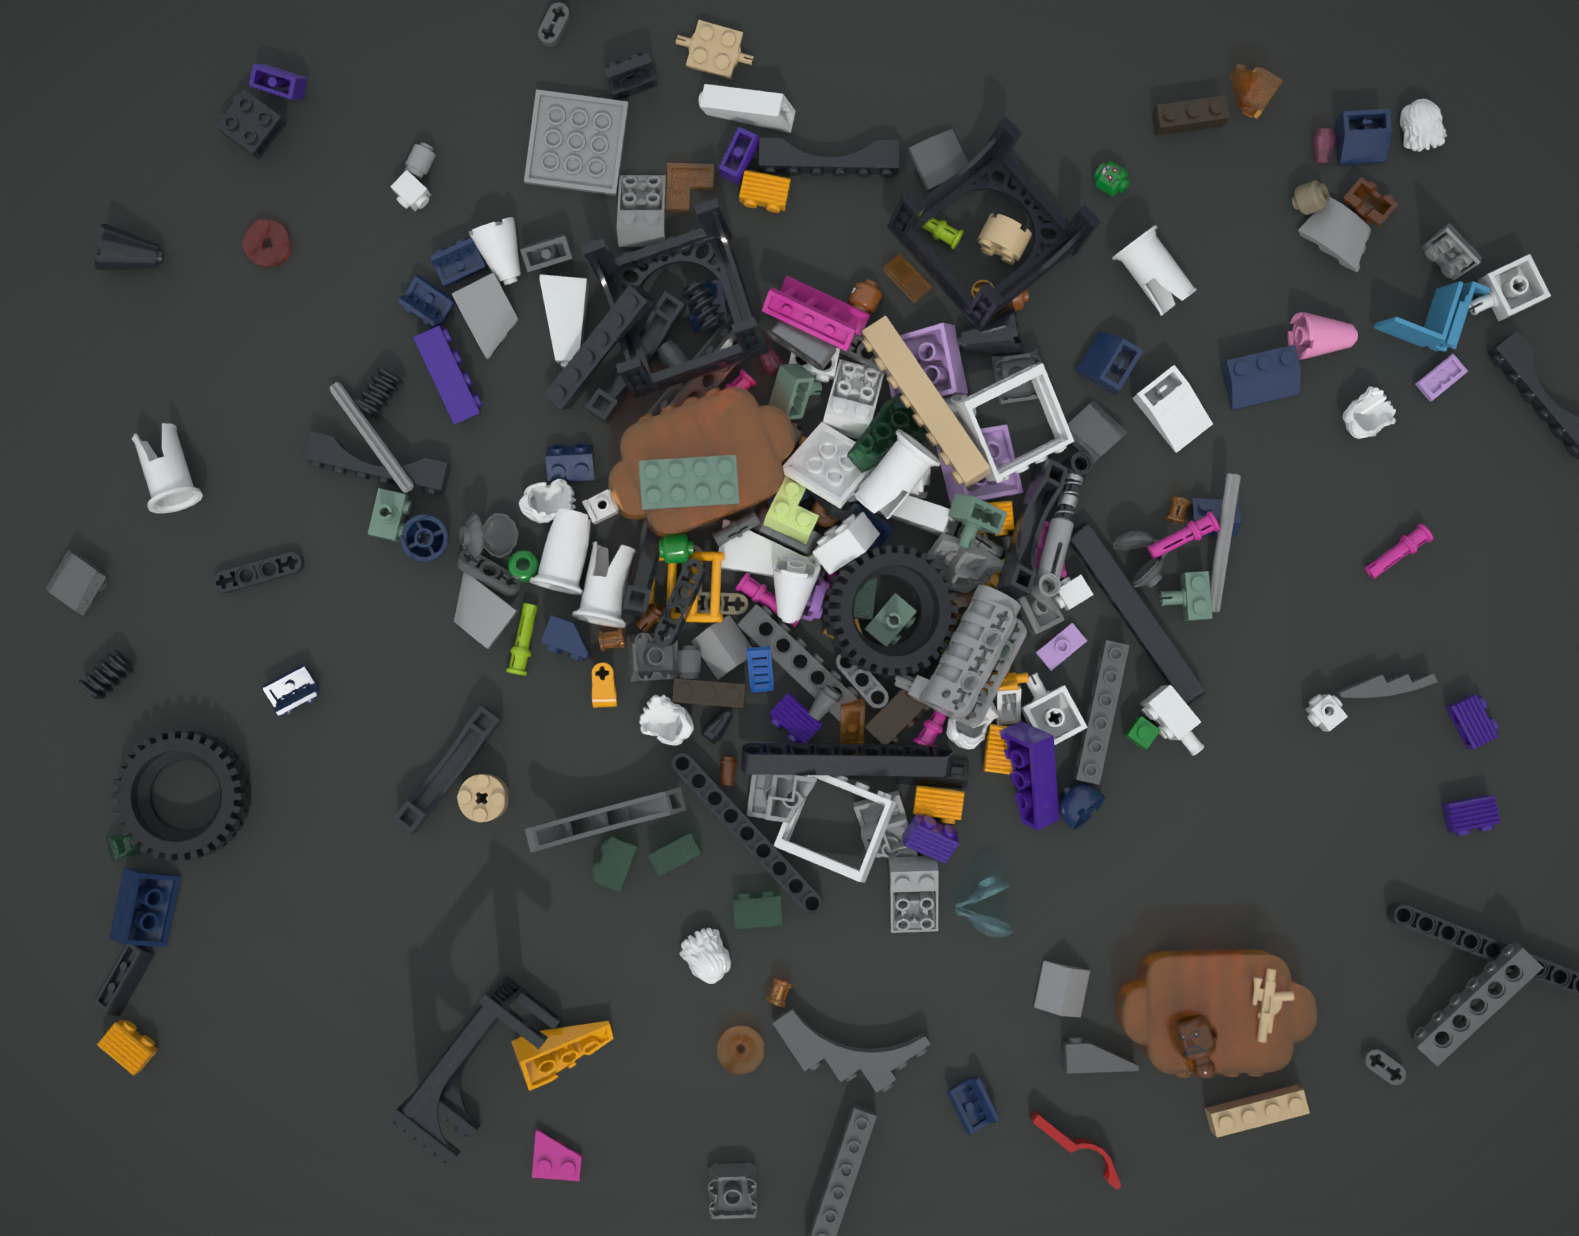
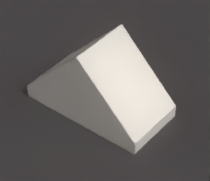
[994,686,1021,725]

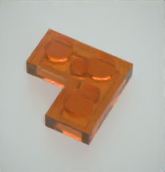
[666,163,714,212]

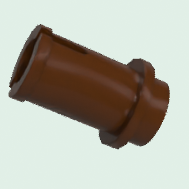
[636,602,664,632]
[719,755,738,786]

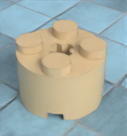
[977,213,1032,265]
[457,774,509,822]

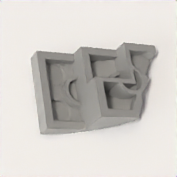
[1298,197,1371,272]
[452,272,519,359]
[927,533,1004,593]
[454,573,518,649]
[747,775,817,823]
[853,790,919,859]

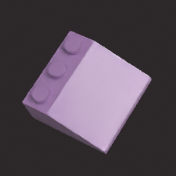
[887,323,968,409]
[936,425,1023,506]

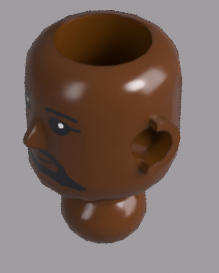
[1171,1014,1218,1078]

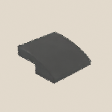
[908,129,968,191]

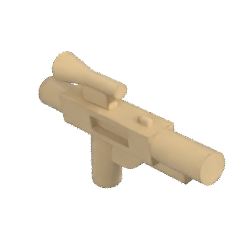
[1252,968,1294,1043]

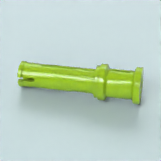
[921,218,964,250]
[506,603,538,676]

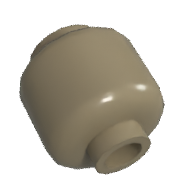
[1292,180,1329,215]

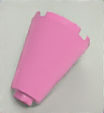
[1288,312,1358,360]

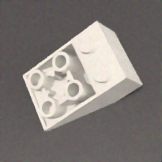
[823,359,884,441]
[1132,365,1213,453]

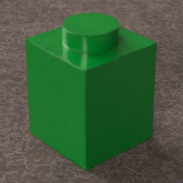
[1123,716,1161,749]

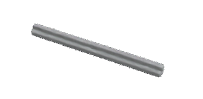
[329,382,414,493]
[1210,473,1241,612]

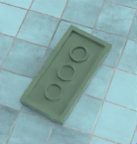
[638,455,740,510]

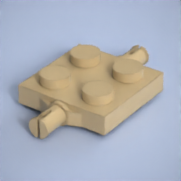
[676,20,754,80]

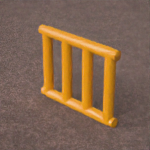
[647,551,725,623]

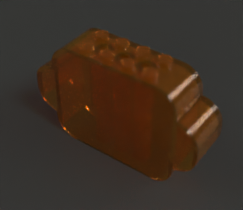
[608,387,796,537]
[1115,949,1317,1078]

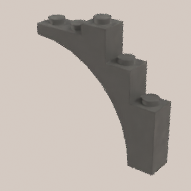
[525,787,686,852]
[772,1007,930,1093]

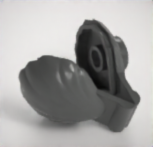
[459,513,519,558]
[1112,531,1172,588]

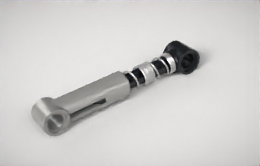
[1031,451,1093,600]

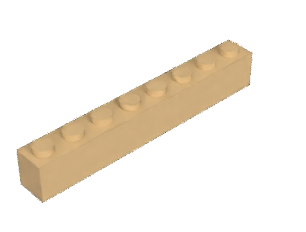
[861,316,990,489]

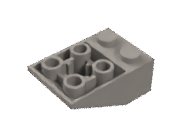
[617,175,666,247]
[1422,223,1482,281]
[889,856,939,933]

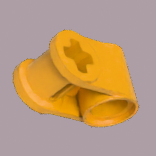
[592,662,617,708]

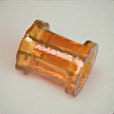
[1165,496,1192,525]
[598,628,625,652]
[765,977,793,1007]

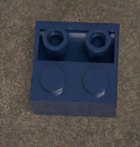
[1335,108,1392,165]
[1075,331,1144,395]
[541,616,593,662]

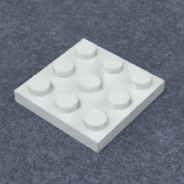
[781,422,880,509]

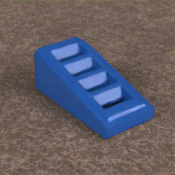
[747,646,774,692]

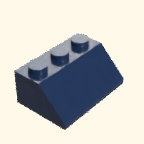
[1220,345,1301,410]
[109,868,181,947]

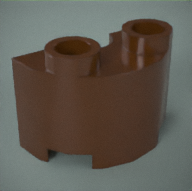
[1343,177,1399,227]

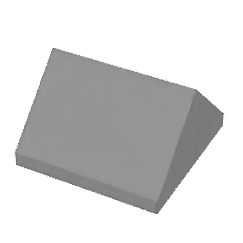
[1015,581,1065,636]
[691,615,753,680]
[1034,960,1090,1017]

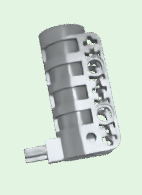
[894,585,1027,727]

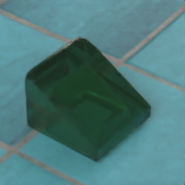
[106,834,139,862]

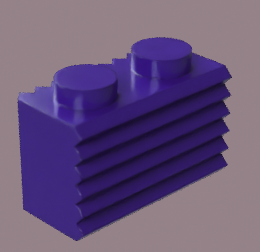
[249,64,307,100]
[719,127,759,185]
[769,693,823,743]
[1446,694,1499,749]
[1442,795,1501,836]
[902,813,959,864]

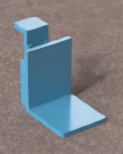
[1374,281,1491,352]

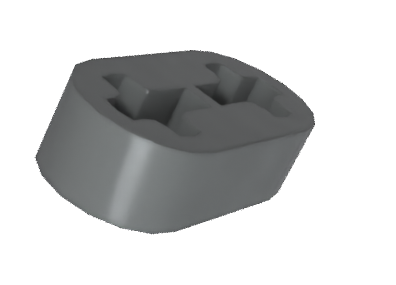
[538,2,570,47]
[1362,1048,1406,1085]

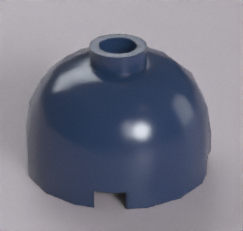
[400,514,449,562]
[1059,783,1106,830]

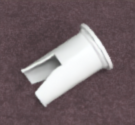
[1112,225,1197,316]
[132,423,203,513]
[855,429,941,519]
[529,508,591,595]
[572,541,636,628]

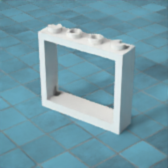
[954,363,1074,483]
[774,775,897,883]

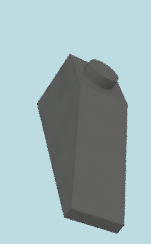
[1063,1036,1139,1074]

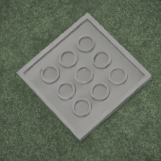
[524,89,629,196]

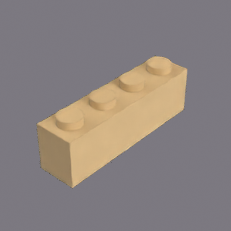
[1205,1085,1310,1137]

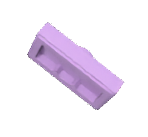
[1415,354,1468,402]
[1036,623,1087,671]

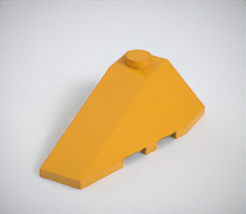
[511,1021,614,1091]

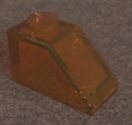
[1230,64,1283,118]

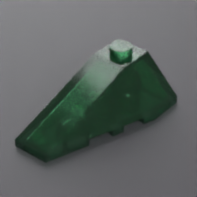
[847,393,928,473]

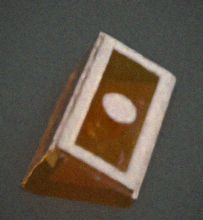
[883,254,932,304]
[840,699,865,744]

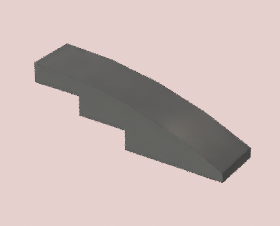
[1333,674,1437,698]

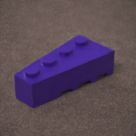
[413,325,483,424]
[1000,721,1059,830]

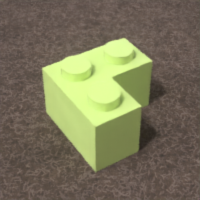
[763,476,819,545]

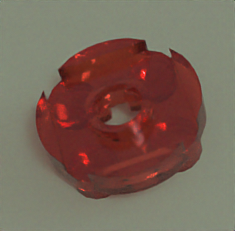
[242,219,292,268]

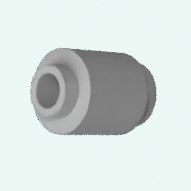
[404,142,436,179]

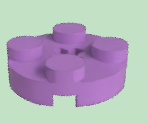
[800,575,829,621]

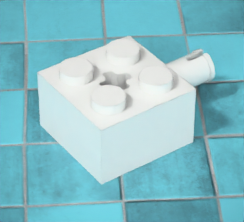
[1469,254,1551,322]
[808,512,880,575]
[1021,673,1088,745]
[1140,685,1205,756]

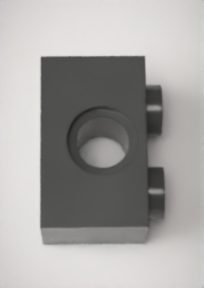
[520,233,574,272]

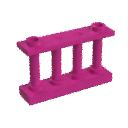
[762,276,870,351]

